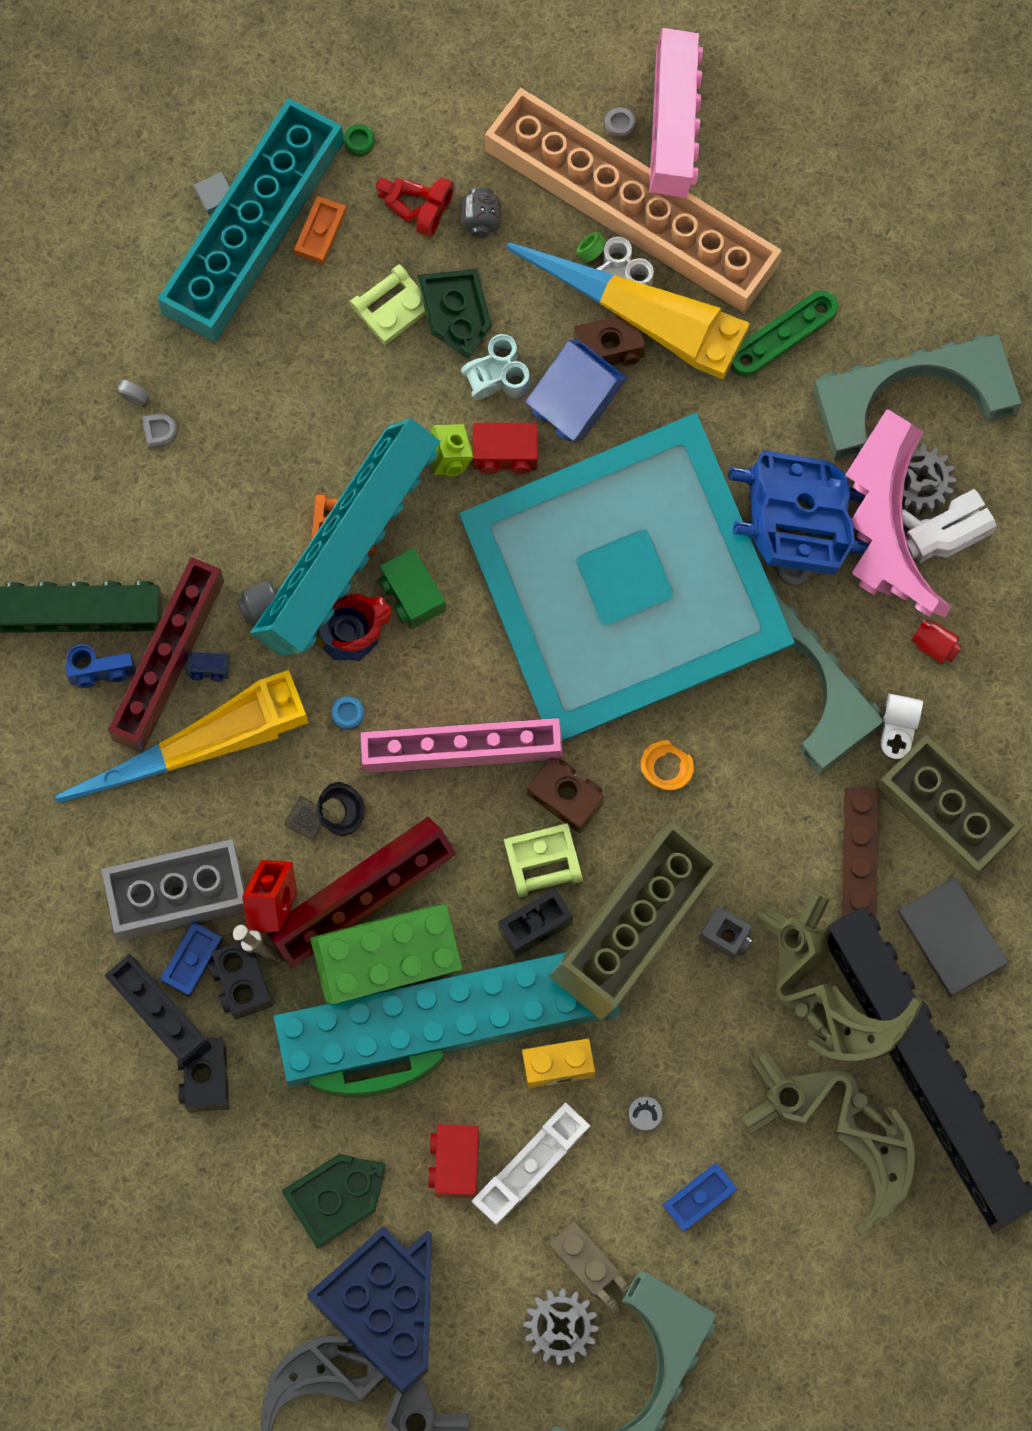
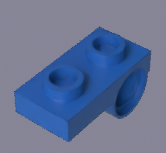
[65,644,136,688]

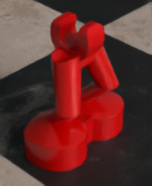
[376,178,454,238]

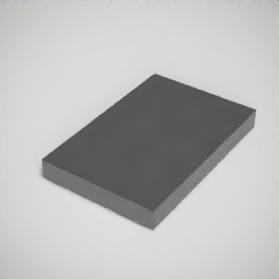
[898,877,1008,997]

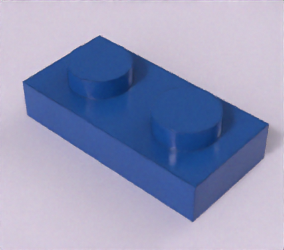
[160,922,223,997]
[662,1162,738,1233]

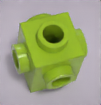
[430,424,473,477]

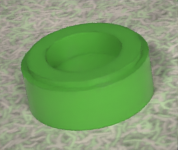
[576,232,607,263]

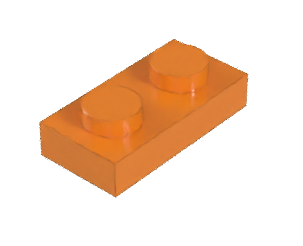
[294,196,347,265]

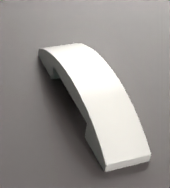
[471,1102,590,1225]

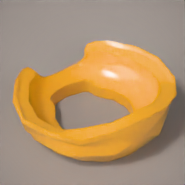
[641,740,694,791]

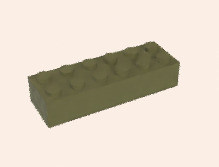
[549,821,723,1020]

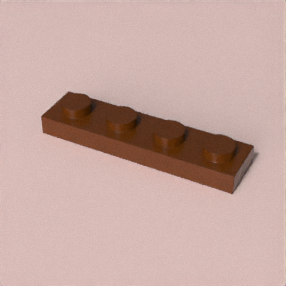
[842,787,879,917]

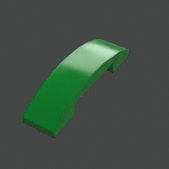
[309,1049,445,1098]

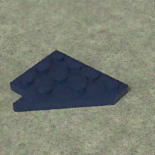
[307,1227,432,1395]

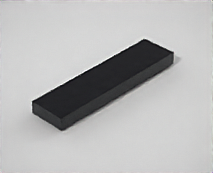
[104,954,211,1067]

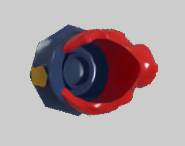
[317,593,391,661]

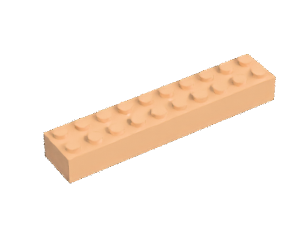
[485,87,782,314]

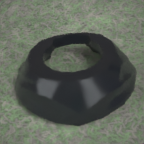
[317,782,365,837]

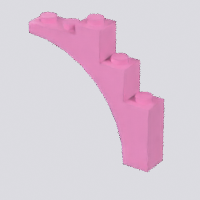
[846,409,952,618]

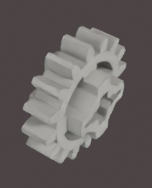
[902,444,956,515]
[523,1288,599,1366]

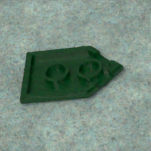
[417,269,492,359]
[282,1154,386,1249]

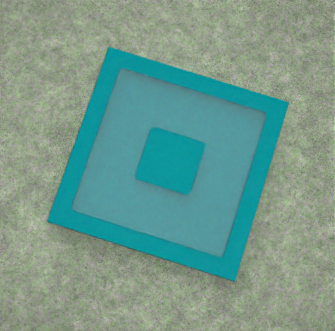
[459,413,795,742]

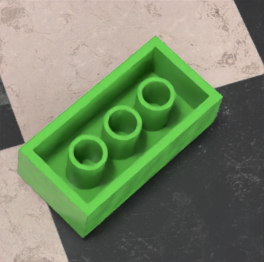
[310,904,463,1004]

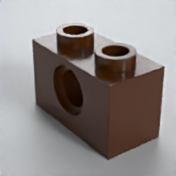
[574,316,645,366]
[527,758,604,834]

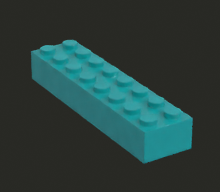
[157,98,344,343]
[250,418,441,656]

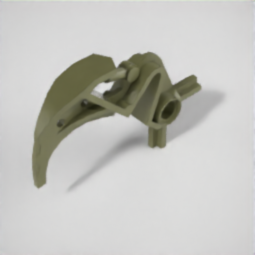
[756,889,923,1061]
[740,1051,915,1236]

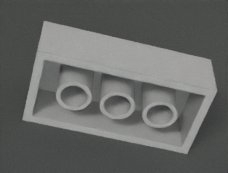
[101,839,245,941]

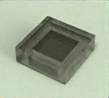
[284,795,330,842]

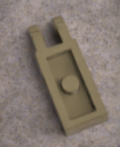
[549,1221,630,1315]

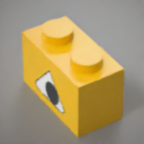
[522,1038,595,1089]

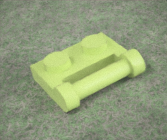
[349,264,426,345]
[504,823,583,898]

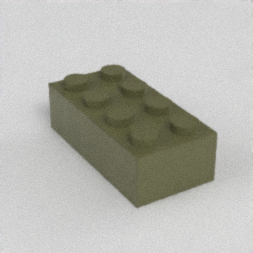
[877,734,1024,880]

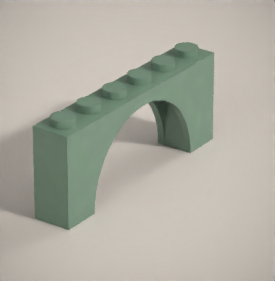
[812,334,1021,461]
[767,578,884,776]
[552,1272,717,1431]

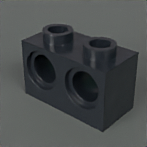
[208,942,273,1020]

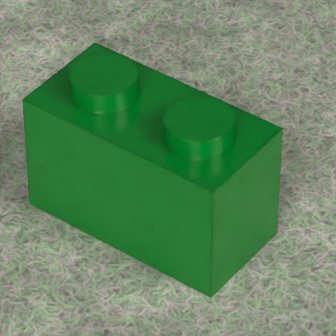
[378,548,446,629]

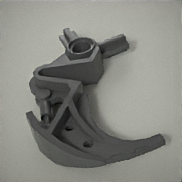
[261,1336,469,1431]

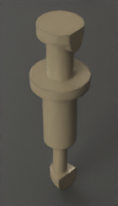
[233,925,284,965]

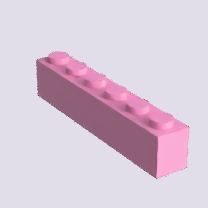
[649,28,703,198]
[361,718,563,773]

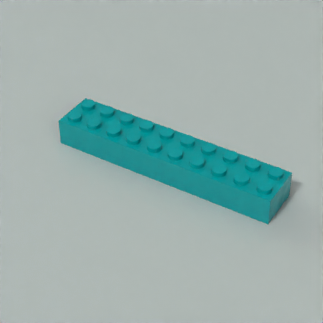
[274,952,619,1087]

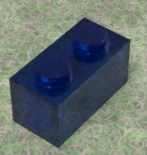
[186,652,230,682]

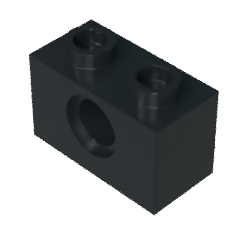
[177,1037,229,1112]

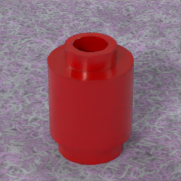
[911,619,962,665]

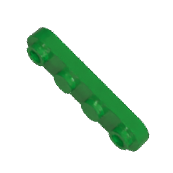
[731,290,838,377]

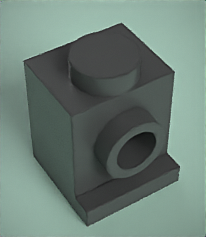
[699,906,754,960]

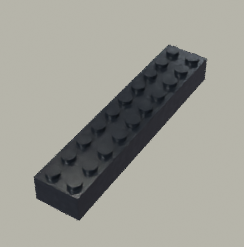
[825,907,1032,1234]

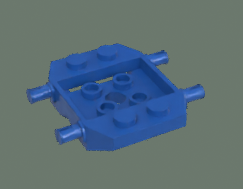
[728,450,870,575]

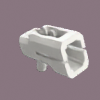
[902,489,997,563]

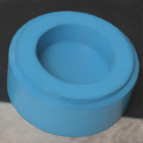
[331,696,364,730]

